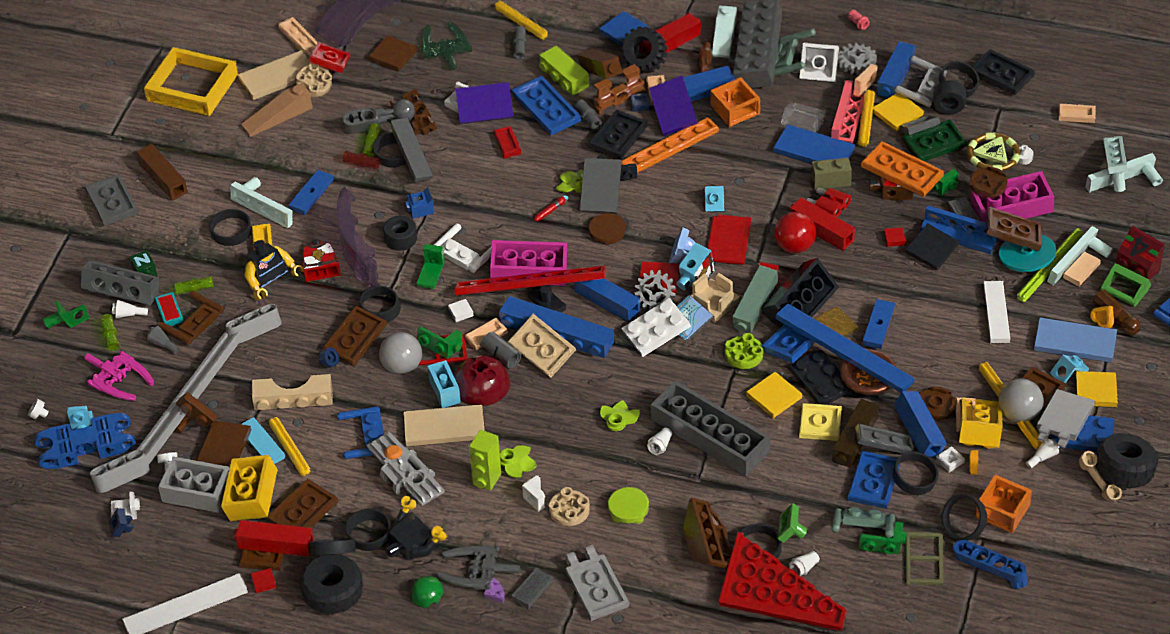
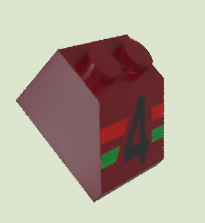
[1116,226,1165,280]

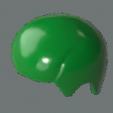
[411,576,444,608]

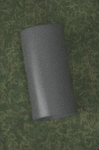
[481,332,522,368]

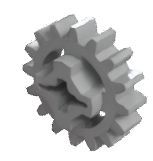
[838,43,877,75]
[635,270,676,310]

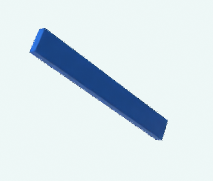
[776,304,915,393]

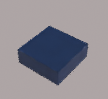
[631,93,651,112]

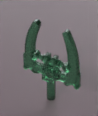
[422,21,472,70]

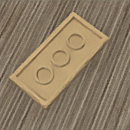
[238,50,311,100]
[404,405,484,446]

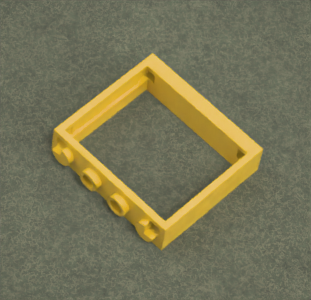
[144,47,238,116]

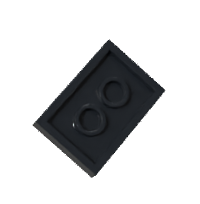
[972,49,1035,95]
[589,109,648,160]
[788,349,853,405]

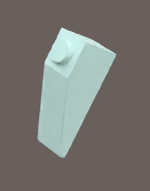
[712,6,737,58]

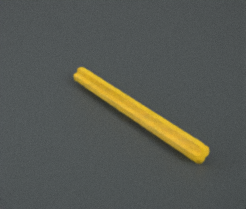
[979,362,1043,450]

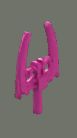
[84,351,154,401]

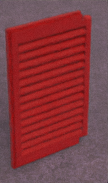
[707,215,752,265]

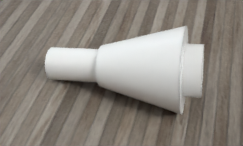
[112,300,148,318]
[1026,438,1059,469]

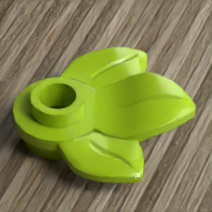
[556,170,584,193]
[600,400,640,431]
[500,445,537,478]

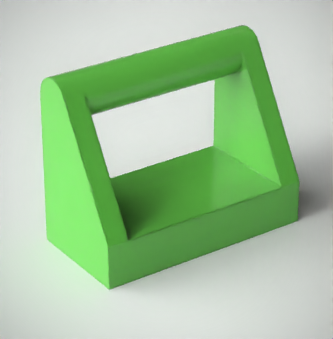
[1101,263,1151,307]

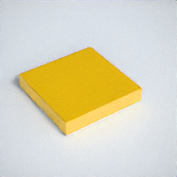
[873,93,924,131]
[1076,371,1118,407]
[746,372,802,418]

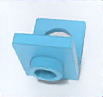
[705,186,724,212]
[1050,355,1089,383]

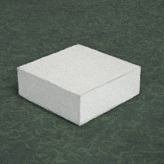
[448,299,473,322]
[936,446,965,473]

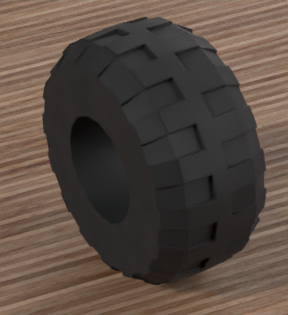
[1095,433,1158,488]
[300,554,363,614]

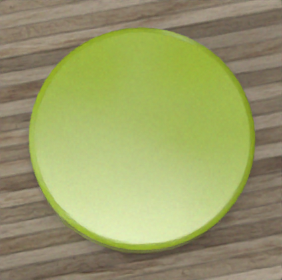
[725,333,764,369]
[608,487,649,524]

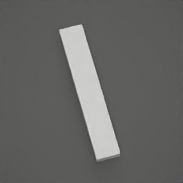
[123,574,248,634]

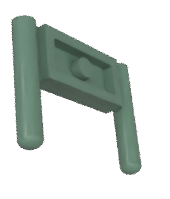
[774,29,816,77]
[831,508,895,538]

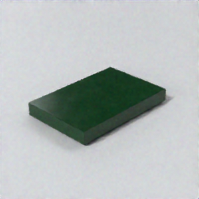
[902,119,968,161]

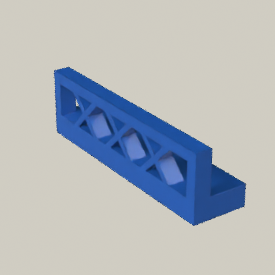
[920,205,997,255]

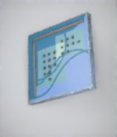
[677,294,715,342]

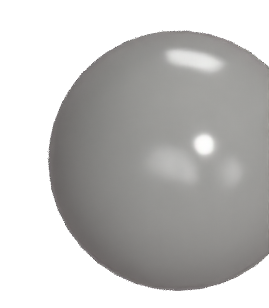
[379,332,422,374]
[998,379,1044,423]

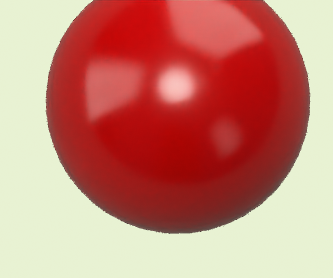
[774,212,816,254]

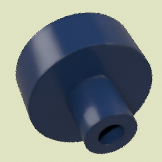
[319,347,339,368]

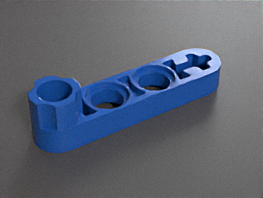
[953,540,1028,589]

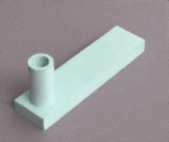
[1104,136,1128,192]
[1085,153,1163,192]
[230,177,292,228]
[1047,226,1113,286]

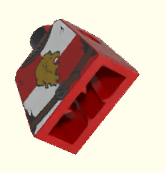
[303,239,341,282]

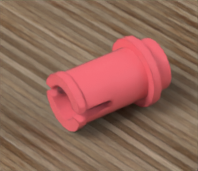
[848,10,869,30]

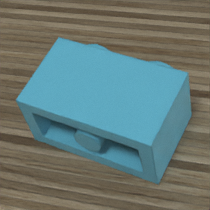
[428,360,460,408]

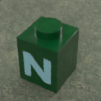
[130,250,158,277]

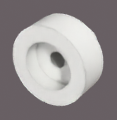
[1018,145,1033,164]
[28,398,48,419]
[157,452,177,470]

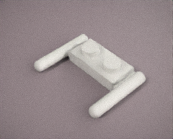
[434,223,492,273]

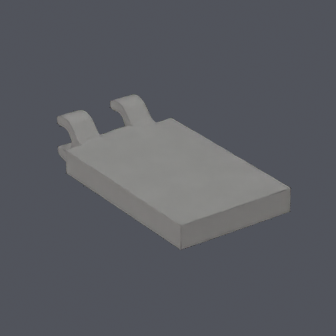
[1037,389,1095,448]
[566,545,629,621]

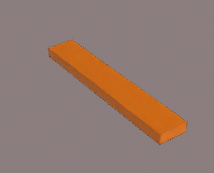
[622,117,719,173]

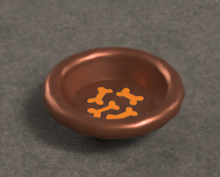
[839,349,897,395]

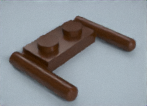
[157,291,225,345]

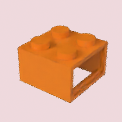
[711,77,760,127]
[975,475,1032,534]

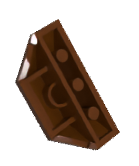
[683,497,732,568]

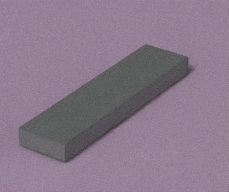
[390,118,433,182]

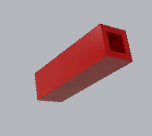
[640,13,701,57]
[789,197,855,251]
[234,520,314,557]

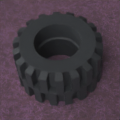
[620,26,668,73]

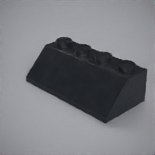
[761,258,839,327]

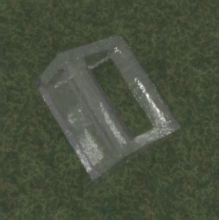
[781,102,826,133]

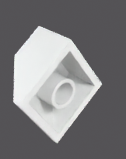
[800,43,839,82]

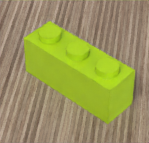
[539,46,589,96]
[469,430,501,491]

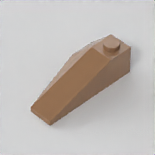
[241,83,313,137]

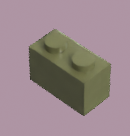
[811,158,852,190]

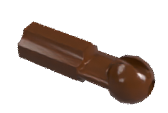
[1093,290,1141,336]

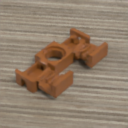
[594,64,644,114]

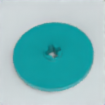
[999,235,1056,272]

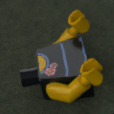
[244,240,304,300]

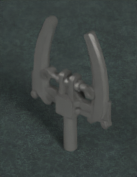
[437,545,520,590]

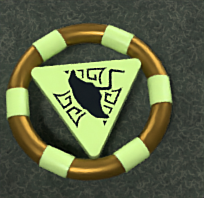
[967,132,1021,171]

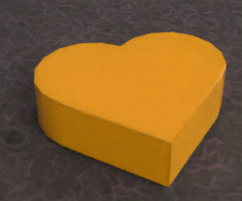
[1090,306,1114,328]
[969,450,979,475]

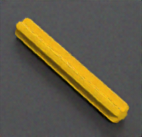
[495,1,548,40]
[858,90,875,147]
[269,417,310,476]

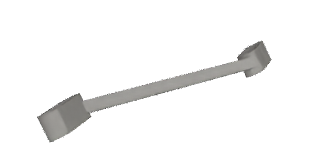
[90,304,282,493]

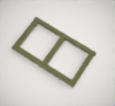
[906,532,944,585]

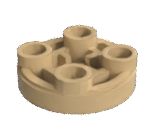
[296,63,332,97]
[549,487,590,526]

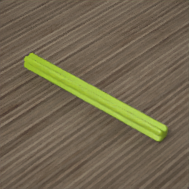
[1017,228,1084,302]

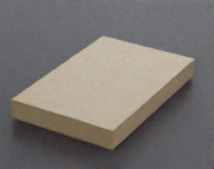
[508,314,576,378]

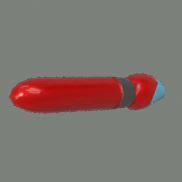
[534,195,568,221]

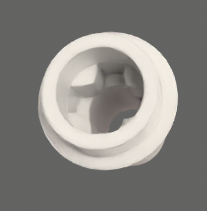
[647,428,672,455]
[789,551,819,577]

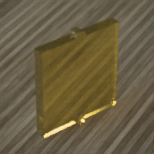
[815,307,859,338]

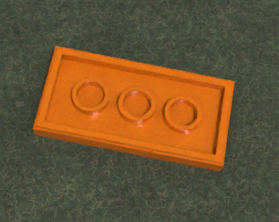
[861,141,944,197]

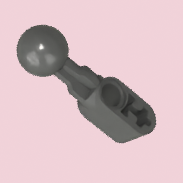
[343,99,415,134]

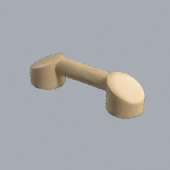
[1079,451,1122,502]

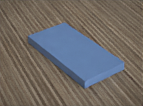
[1034,318,1117,363]

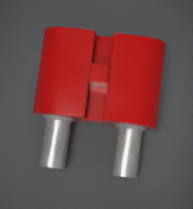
[807,188,851,217]

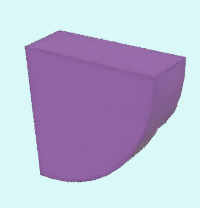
[484,578,505,603]

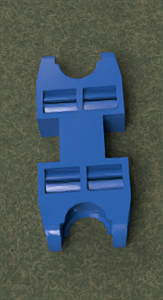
[34,413,135,469]

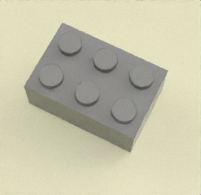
[159,456,229,513]

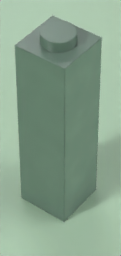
[733,265,778,333]

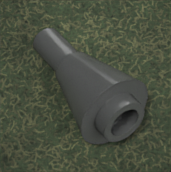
[147,326,179,354]

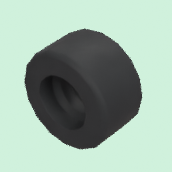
[933,80,966,115]
[383,215,417,251]

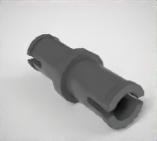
[513,26,527,59]
[575,100,602,129]

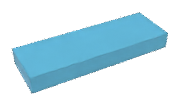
[242,417,285,464]

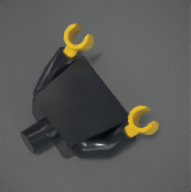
[385,496,447,560]

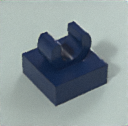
[109,508,134,537]

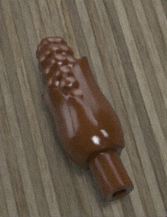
[698,42,713,73]

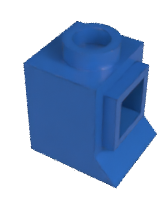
[405,187,434,218]

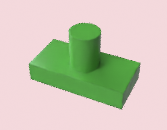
[777,503,807,543]

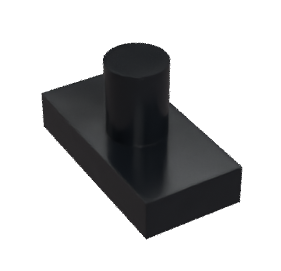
[527,285,566,313]

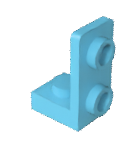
[67,406,93,430]

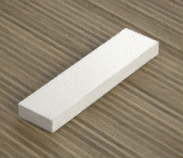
[983,281,1010,343]

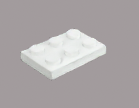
[621,298,691,357]

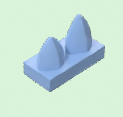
[669,228,696,263]

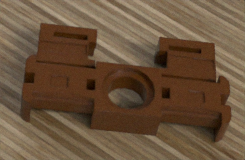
[389,89,437,135]

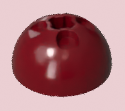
[454,355,510,406]

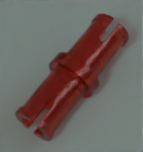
[342,151,380,170]

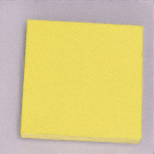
[799,403,842,441]

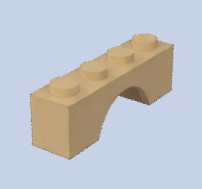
[252,374,333,410]

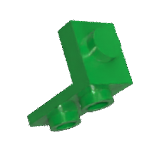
[932,169,959,196]
[417,244,445,289]
[417,327,463,359]
[859,522,907,555]

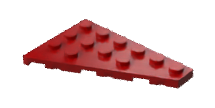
[719,532,846,631]

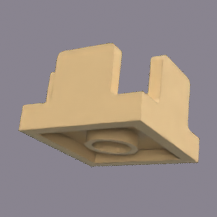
[691,273,740,323]

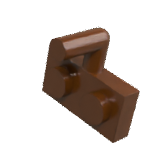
[175,392,218,434]

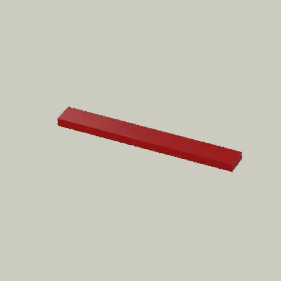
[454,265,607,295]

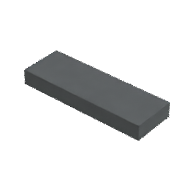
[855,424,914,454]

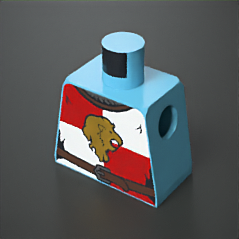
[676,243,715,290]

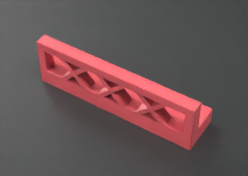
[832,80,865,144]

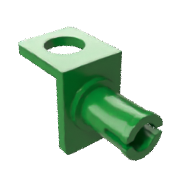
[43,300,89,329]

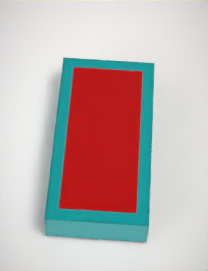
[155,292,184,326]

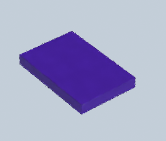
[649,76,698,136]
[455,82,513,125]

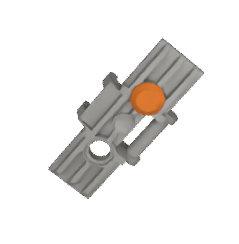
[367,432,445,506]

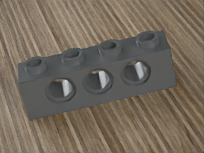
[81,260,159,305]

